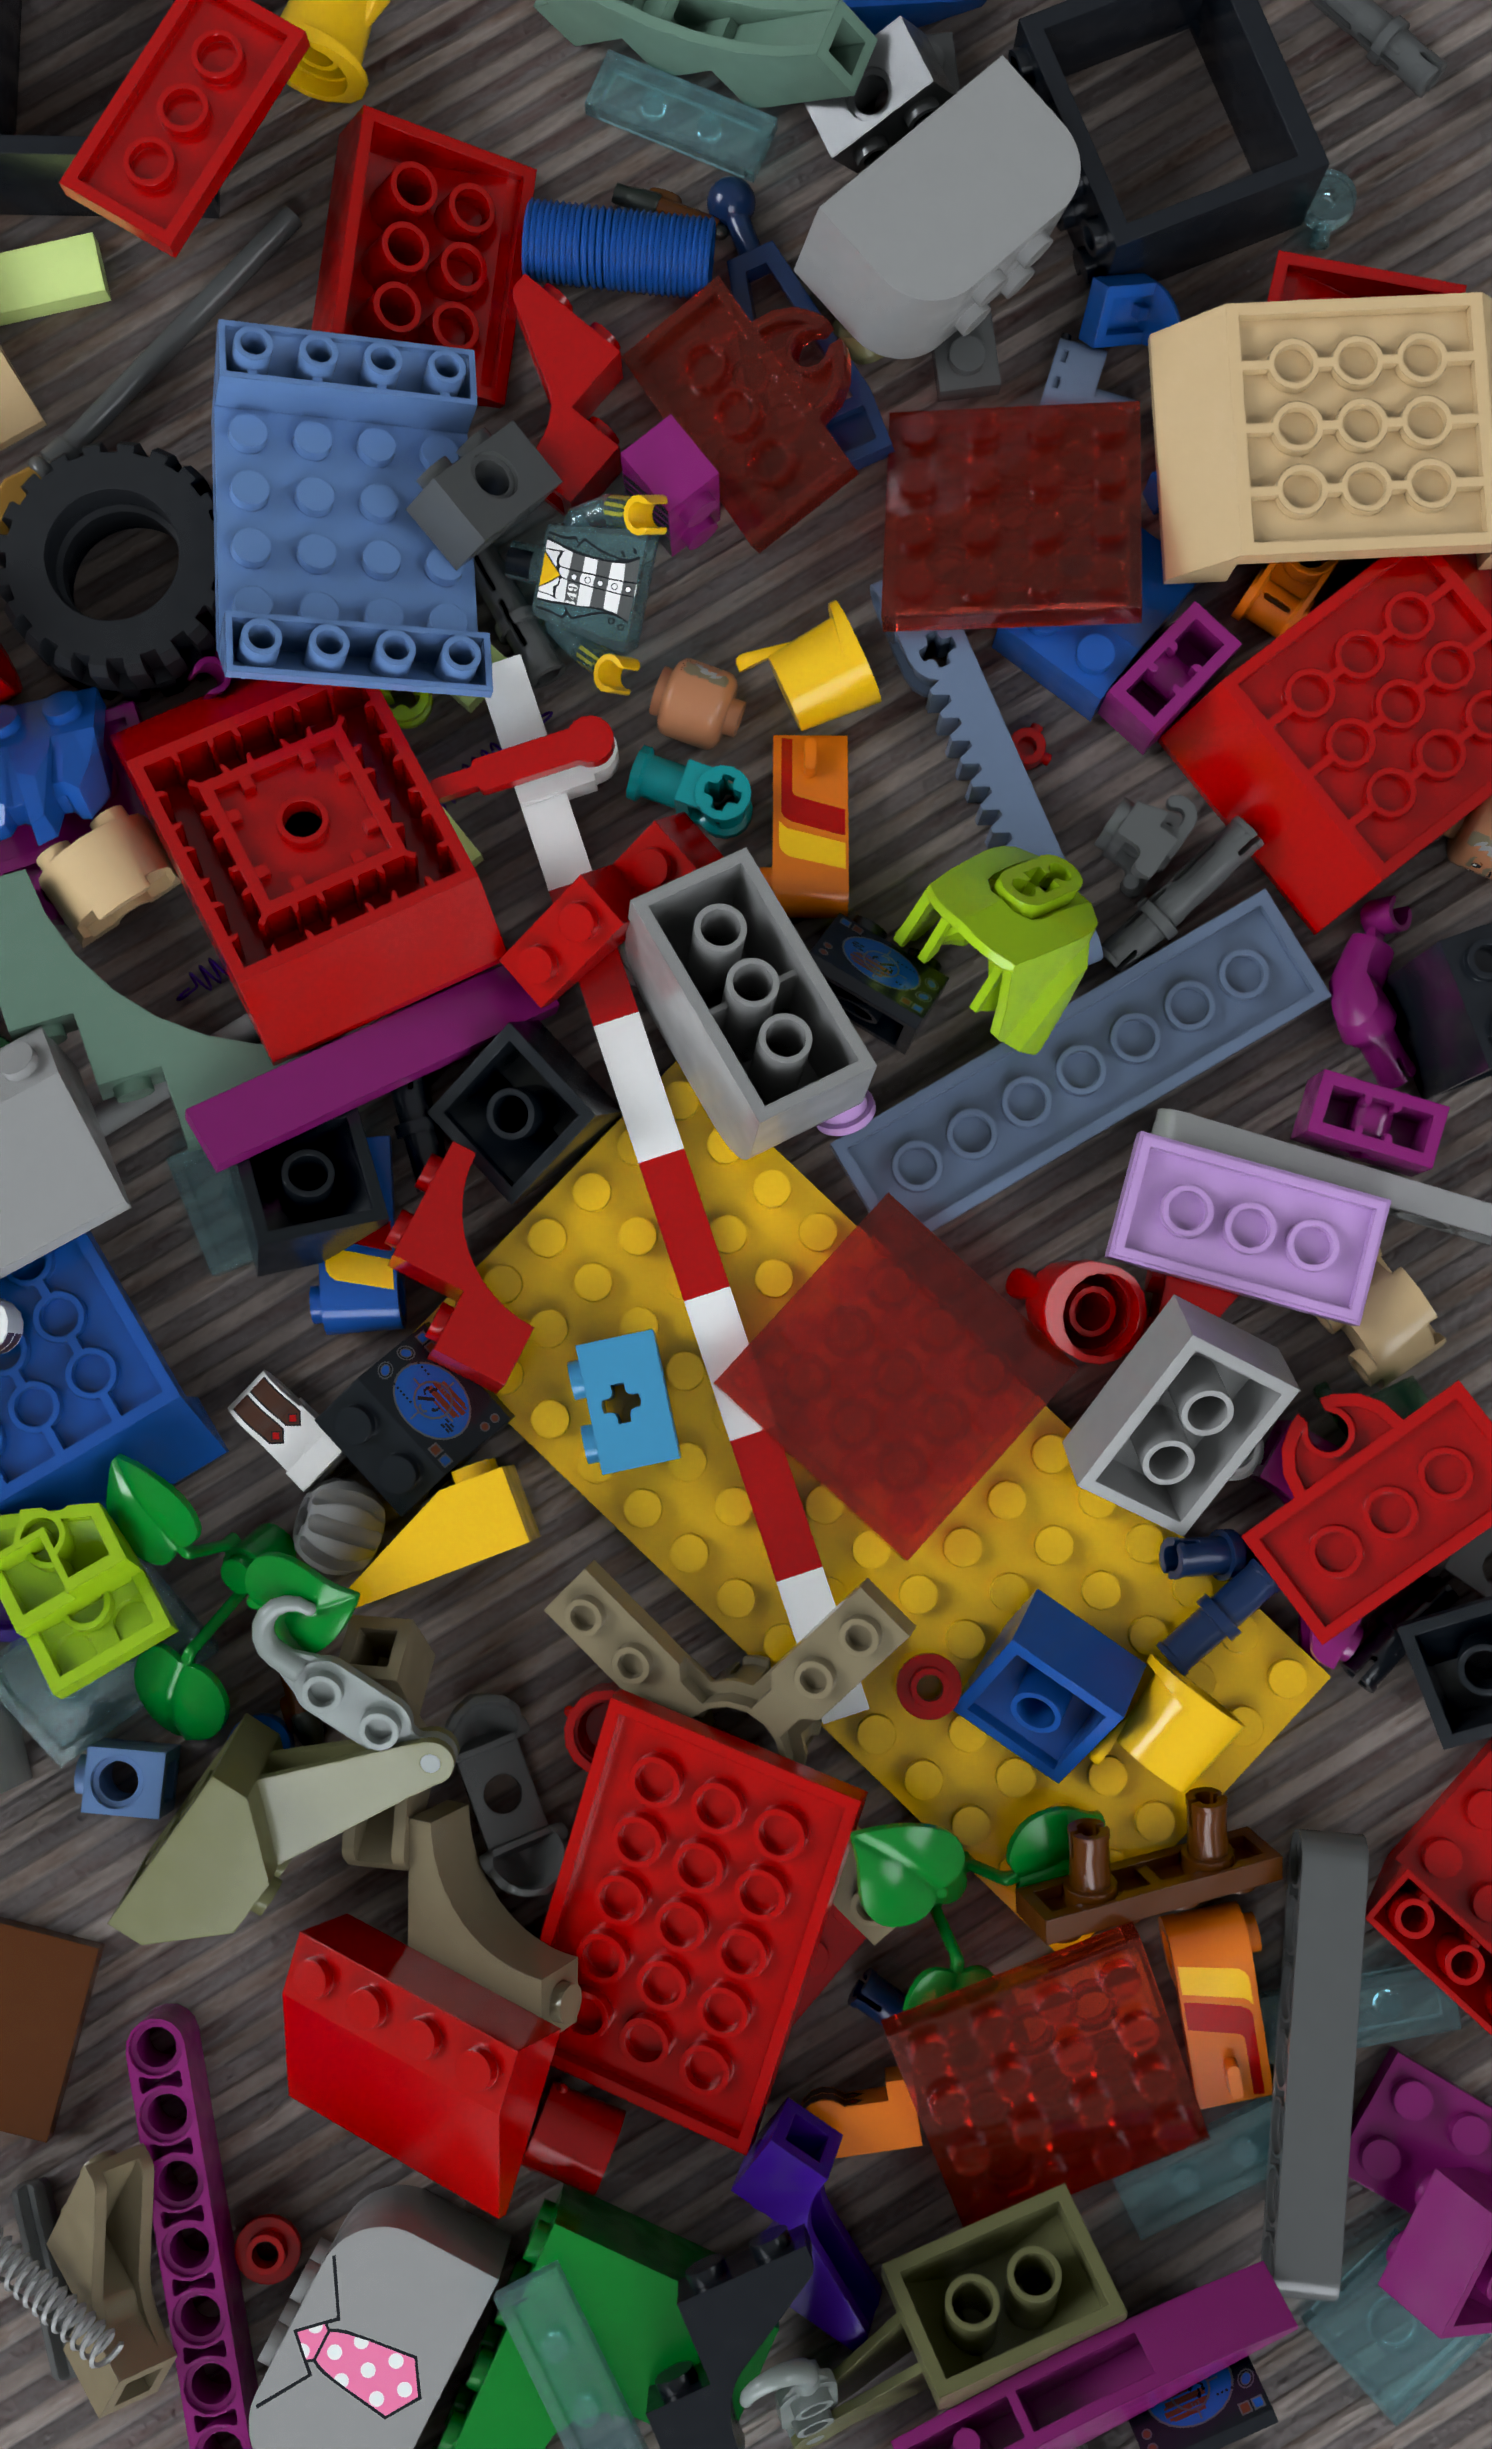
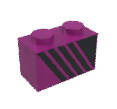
[620,414,720,557]

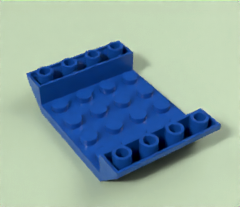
[0,1231,229,1515]

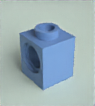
[74,1738,181,1819]

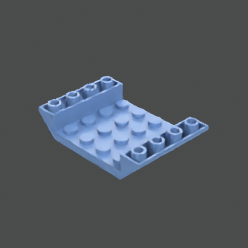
[211,319,493,698]

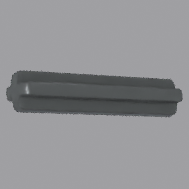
[11,2177,77,2381]

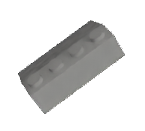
[0,1026,132,1279]

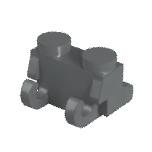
[1094,795,1197,899]

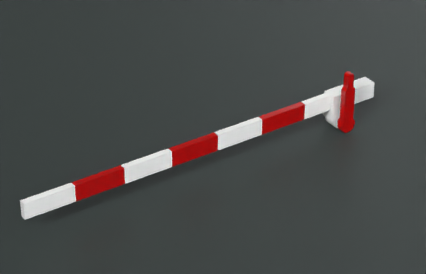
[430,654,870,1724]

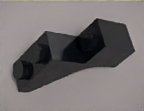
[646,2224,813,2449]

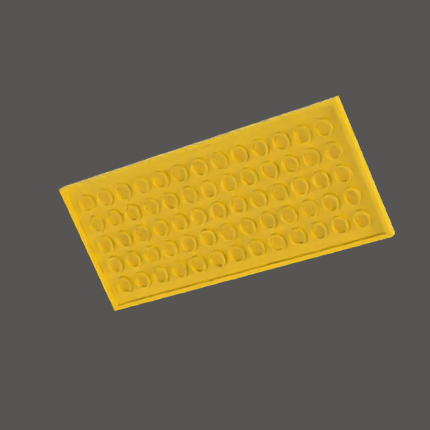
[414,1061,1331,1963]

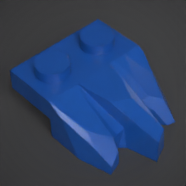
[0,687,113,846]

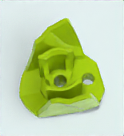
[893,846,1098,1055]

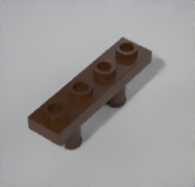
[1015,1787,1283,1945]

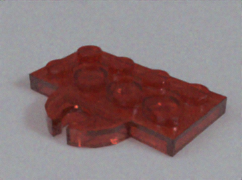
[621,276,859,554]

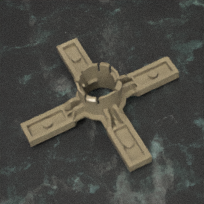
[544,1560,916,1946]

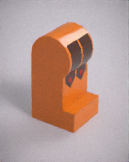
[800,2064,923,2159]

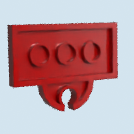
[1241,1380,1492,1645]

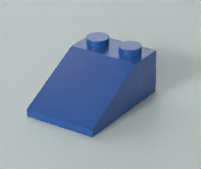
[992,500,1198,721]

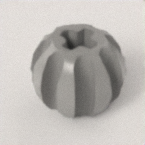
[293,1478,385,1576]

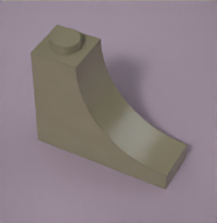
[408,1800,582,2032]

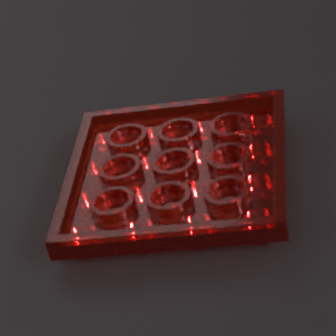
[881,401,1142,632]
[713,1192,1079,1561]
[881,1921,1210,2228]

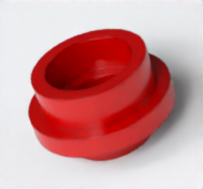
[896,1653,962,1720]
[235,2214,302,2285]

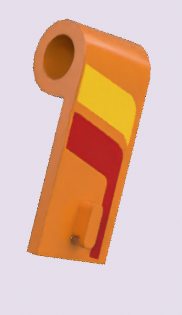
[760,735,849,918]
[1158,1901,1273,2110]

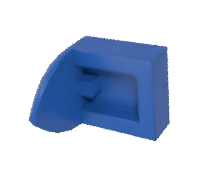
[1078,273,1181,348]

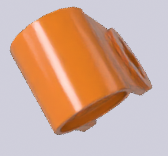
[1231,560,1339,638]

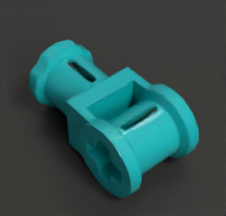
[626,745,753,839]

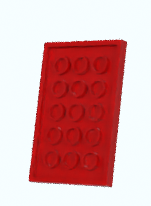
[540,1688,868,2156]

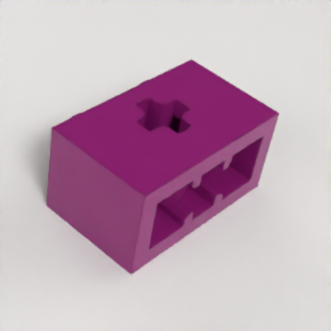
[1098,601,1242,755]
[1290,1069,1450,1177]

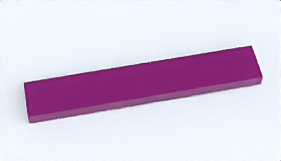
[185,964,560,1173]

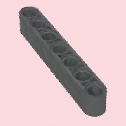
[1261,1829,1369,2302]

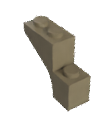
[339,1615,435,1871]
[46,2143,177,2419]

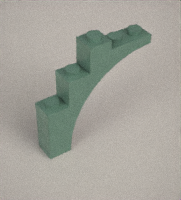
[533,0,878,110]
[0,869,347,1155]

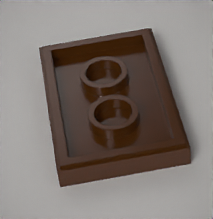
[0,1917,105,2143]

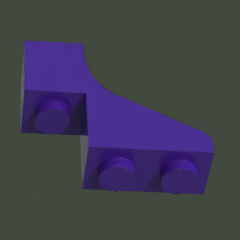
[731,2097,882,2351]

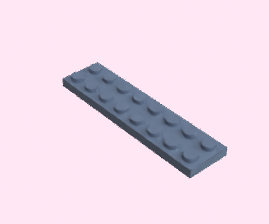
[829,888,1332,1255]

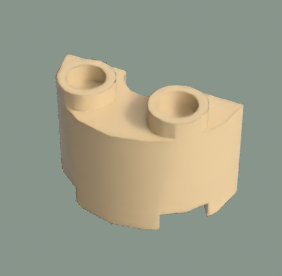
[36,805,181,948]
[1316,1248,1446,1390]

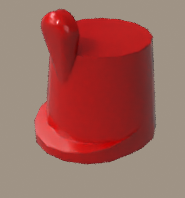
[1005,1259,1147,1365]

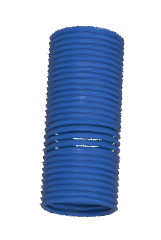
[521,197,716,301]

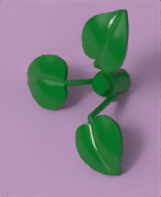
[106,1453,360,1740]
[850,1806,1105,2065]

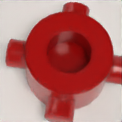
[1011,723,1052,771]

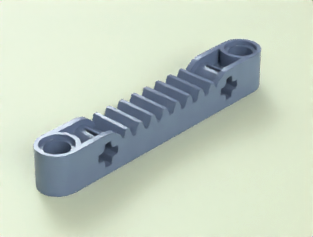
[870,560,1103,966]

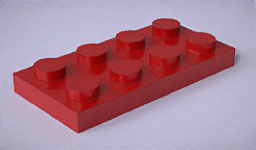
[59,0,310,259]

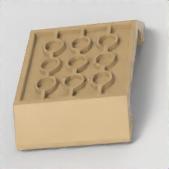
[1148,292,1492,584]

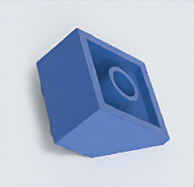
[953,1589,1147,1784]

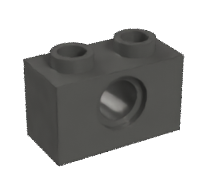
[804,15,955,173]
[406,420,563,571]

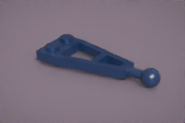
[707,176,896,504]

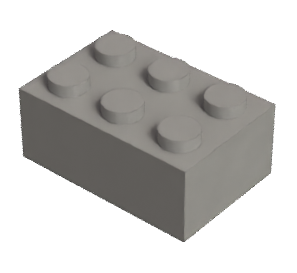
[1062,1294,1300,1537]

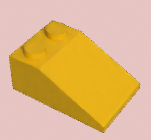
[349,1458,541,1608]

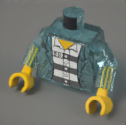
[505,493,668,696]

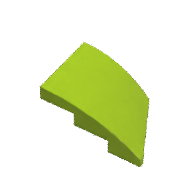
[0,1503,179,1699]

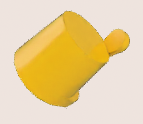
[280,0,391,103]
[735,600,882,731]
[1087,1654,1246,1793]

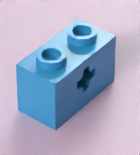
[567,1329,682,1475]

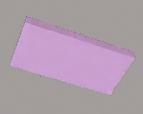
[1104,1131,1392,1326]

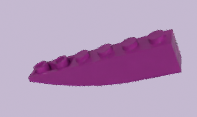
[890,2261,1299,2449]

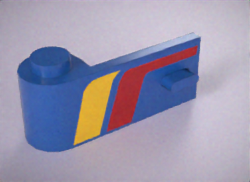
[309,1135,407,1335]

